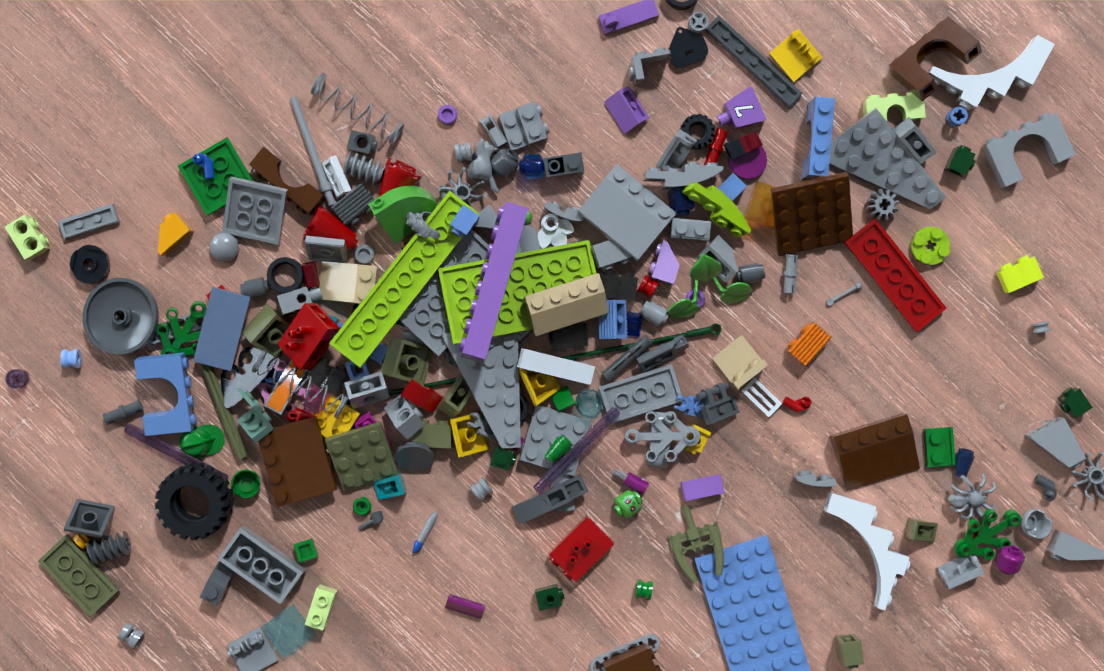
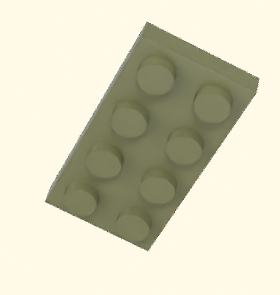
[38,534,120,617]

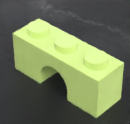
[863,92,926,122]

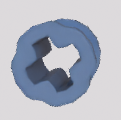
[946,107,968,127]

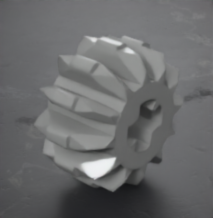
[866,189,900,222]

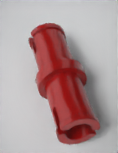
[704,128,729,165]

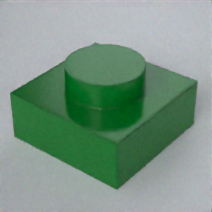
[293,538,318,563]

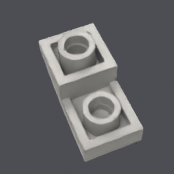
[544,201,583,223]
[793,470,837,487]

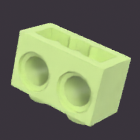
[5,215,50,261]
[305,585,338,630]

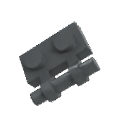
[696,382,740,425]

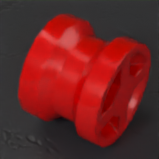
[637,275,659,298]

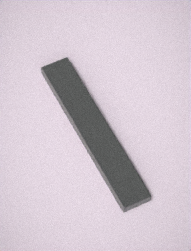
[705,16,803,108]

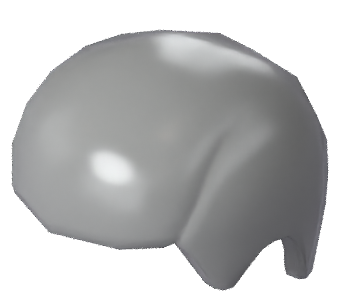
[210,232,239,262]
[1021,509,1052,539]

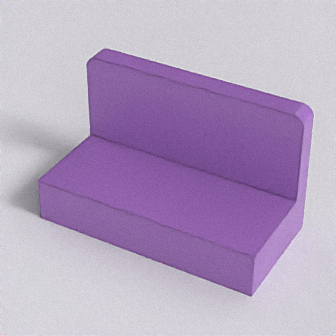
[604,86,649,134]

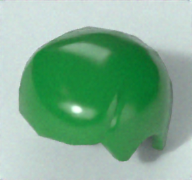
[231,469,261,499]

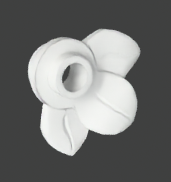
[537,214,574,249]

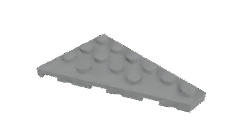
[830,108,946,209]
[442,333,521,448]

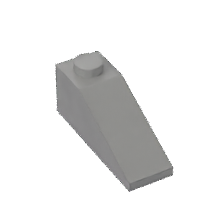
[1046,529,1104,561]

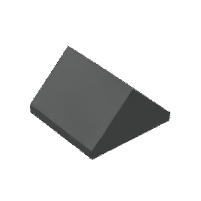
[64,499,115,538]

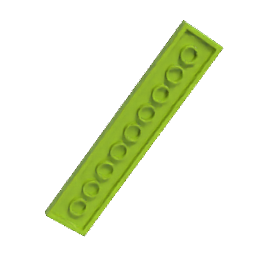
[329,190,480,368]

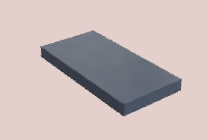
[193,287,251,371]

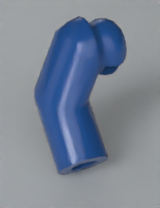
[193,153,215,179]

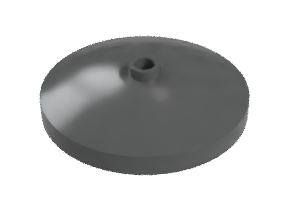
[83,278,159,355]

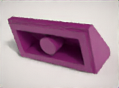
[445,594,485,619]

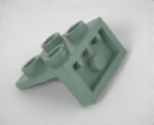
[237,388,274,444]

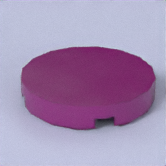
[728,146,767,179]

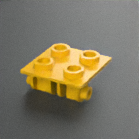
[769,28,823,82]
[315,393,360,438]

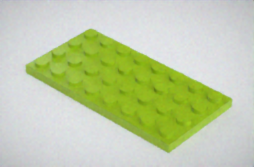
[438,240,604,345]

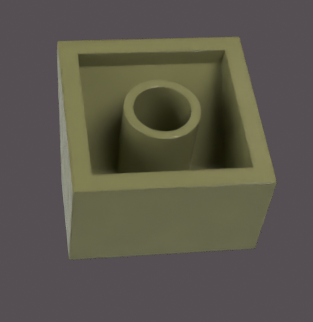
[242,304,291,359]
[381,337,433,386]

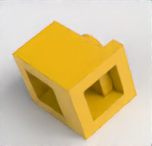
[685,423,711,455]

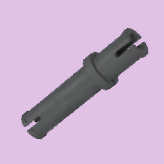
[602,335,653,381]

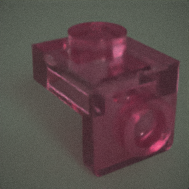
[301,384,331,415]

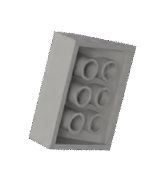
[578,164,676,261]

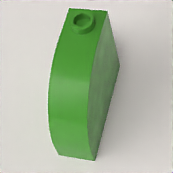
[368,186,438,244]

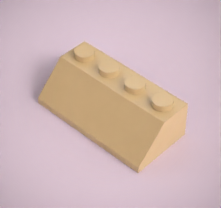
[523,273,609,337]

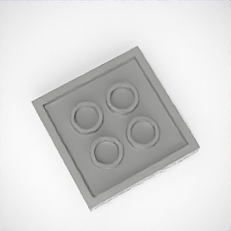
[222,176,288,245]
[519,405,591,476]

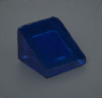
[626,311,642,337]

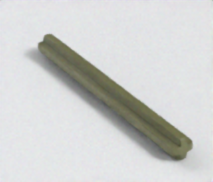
[199,363,248,460]

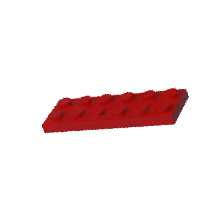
[844,218,947,332]

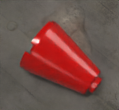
[378,158,423,197]
[302,205,358,251]

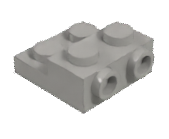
[499,101,549,151]

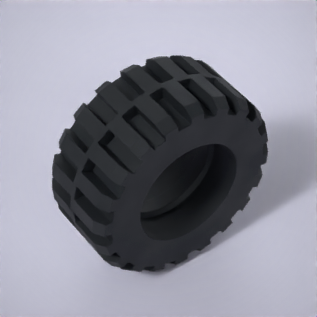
[155,463,234,541]

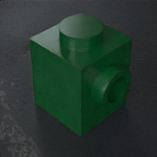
[944,145,976,177]
[1058,387,1093,418]
[490,445,517,470]
[535,584,565,611]

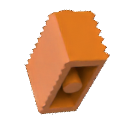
[787,322,831,366]

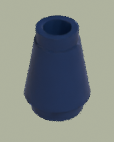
[955,448,975,477]

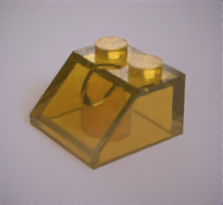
[743,181,775,230]

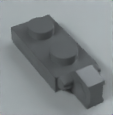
[636,335,689,372]

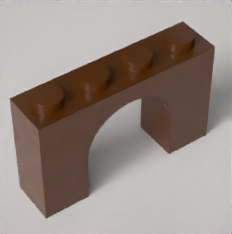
[889,16,982,101]
[603,643,661,671]

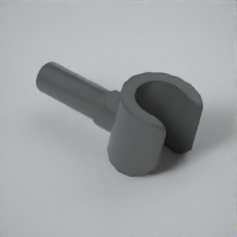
[359,511,383,530]

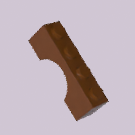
[249,147,325,215]

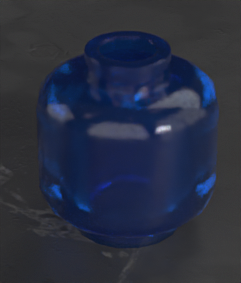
[519,154,545,180]

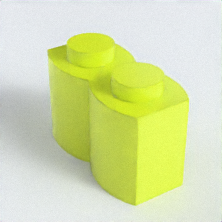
[996,255,1044,293]

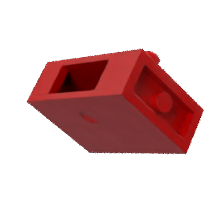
[278,303,340,370]
[549,515,614,582]

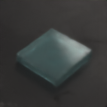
[261,604,315,658]

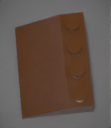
[830,413,920,490]
[258,416,337,507]

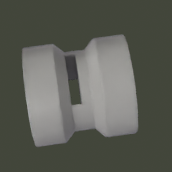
[117,622,145,649]

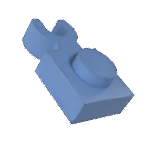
[674,395,706,419]

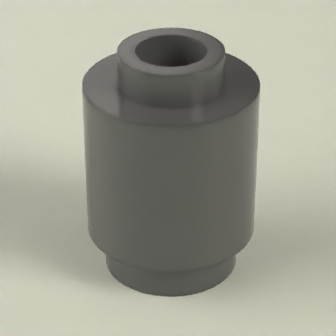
[736,263,765,284]
[240,277,270,300]

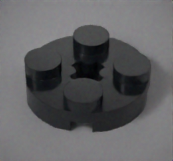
[70,245,110,283]

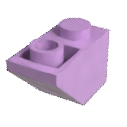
[649,240,680,285]

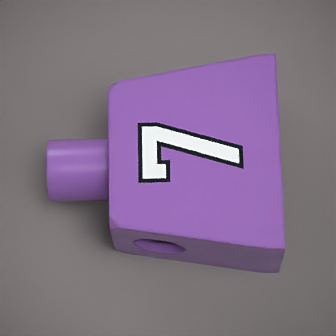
[717,86,766,130]

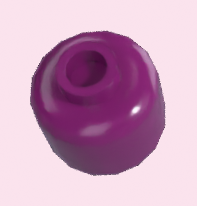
[996,545,1025,575]

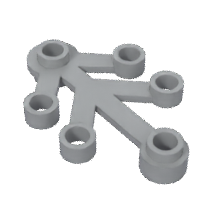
[625,411,700,462]

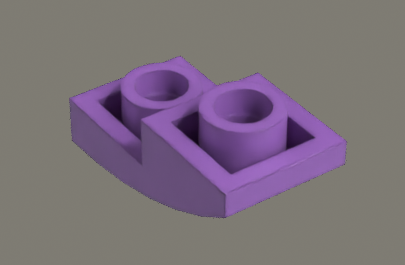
[680,474,725,502]

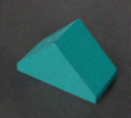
[373,473,407,500]

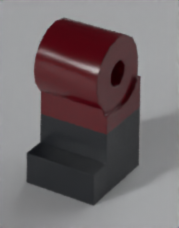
[723,131,763,161]

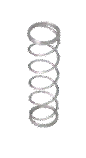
[311,73,404,144]
[251,350,349,418]

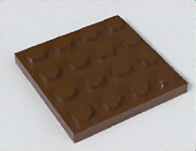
[770,172,853,256]

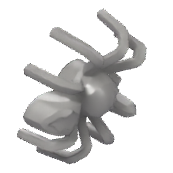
[438,167,487,209]
[1070,452,1104,501]
[948,474,996,520]

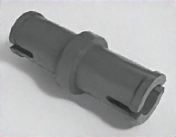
[103,400,144,425]

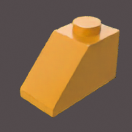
[158,212,194,256]

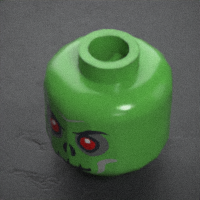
[613,490,643,519]

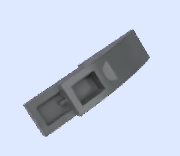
[511,474,589,524]

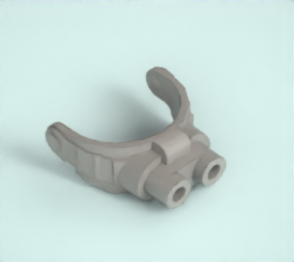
[406,211,440,239]

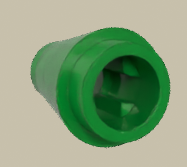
[545,434,573,463]

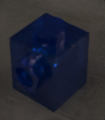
[667,187,695,216]

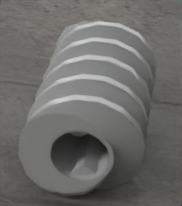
[344,150,386,186]

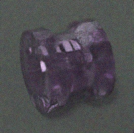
[5,369,29,388]

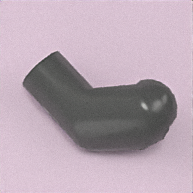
[1034,474,1057,501]

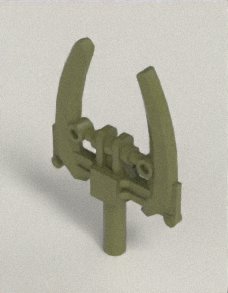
[668,505,724,583]

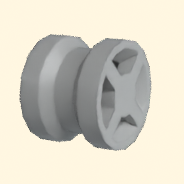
[688,12,709,34]
[454,142,473,163]
[470,477,493,501]

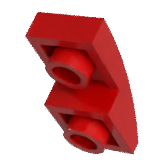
[401,378,443,412]

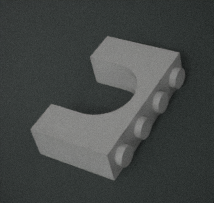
[981,112,1076,189]

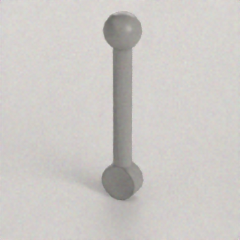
[826,282,862,306]

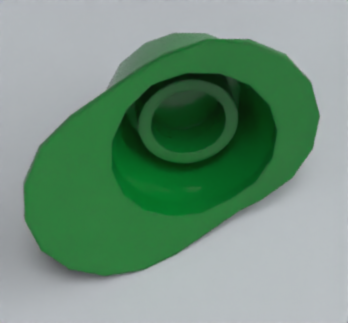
[179,424,225,458]

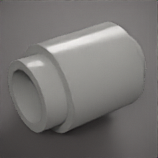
[639,301,669,326]

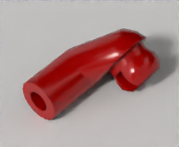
[782,396,812,413]
[286,408,315,423]

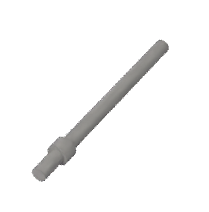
[290,96,336,207]

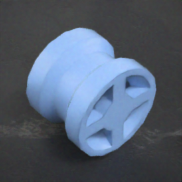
[61,349,82,368]

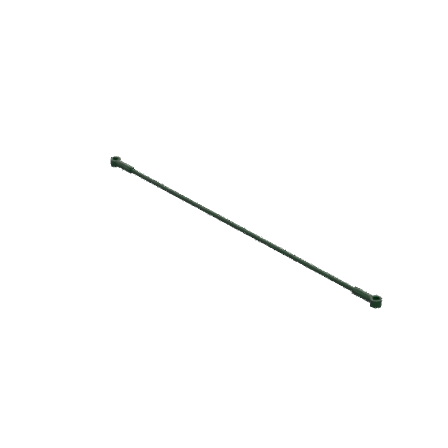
[316,323,722,411]

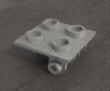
[227,627,278,671]

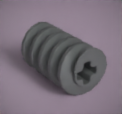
[86,531,131,564]

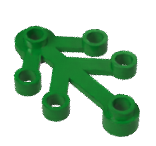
[157,301,207,356]
[954,509,1021,560]

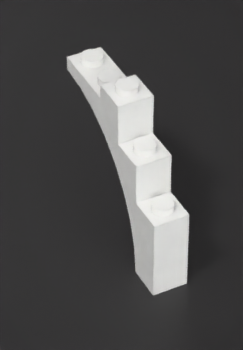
[927,35,1055,110]
[823,492,910,610]

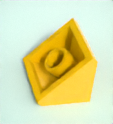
[519,368,561,406]
[450,412,489,458]

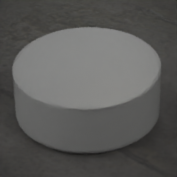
[355,245,374,264]

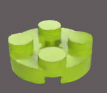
[910,227,950,265]

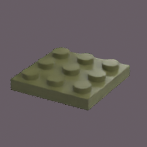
[325,421,399,491]

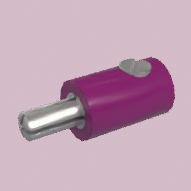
[613,469,649,495]

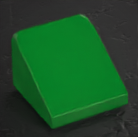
[551,386,575,411]

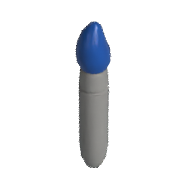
[412,511,438,553]

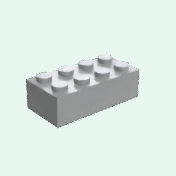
[217,525,306,604]

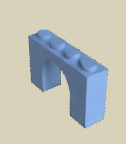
[802,97,835,180]
[134,352,197,436]

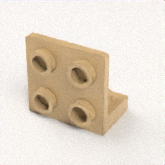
[712,335,768,389]

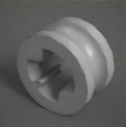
[1031,321,1051,334]

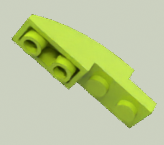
[682,182,751,237]

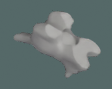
[467,138,499,193]

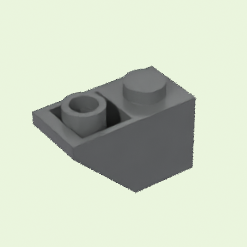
[543,152,584,178]

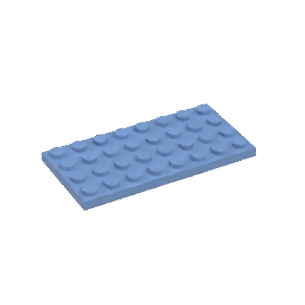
[694,535,811,671]

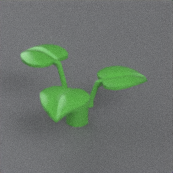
[666,254,753,319]

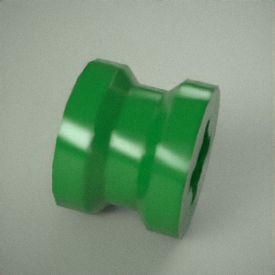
[635,579,653,601]

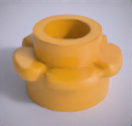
[73,533,91,549]

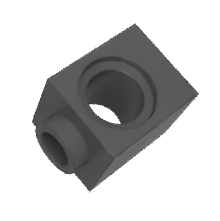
[347,130,378,156]

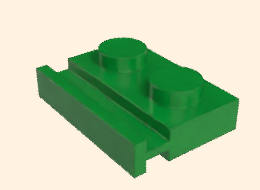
[924,427,956,467]

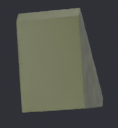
[905,517,938,542]

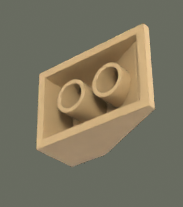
[319,261,379,304]

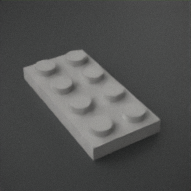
[599,364,682,424]

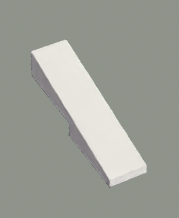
[517,348,595,385]

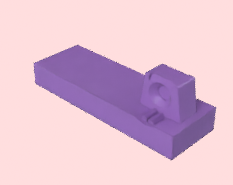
[599,0,659,35]

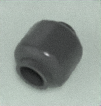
[490,148,519,177]

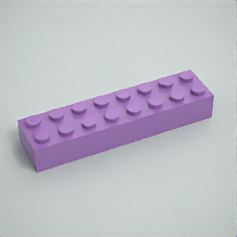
[459,202,529,363]

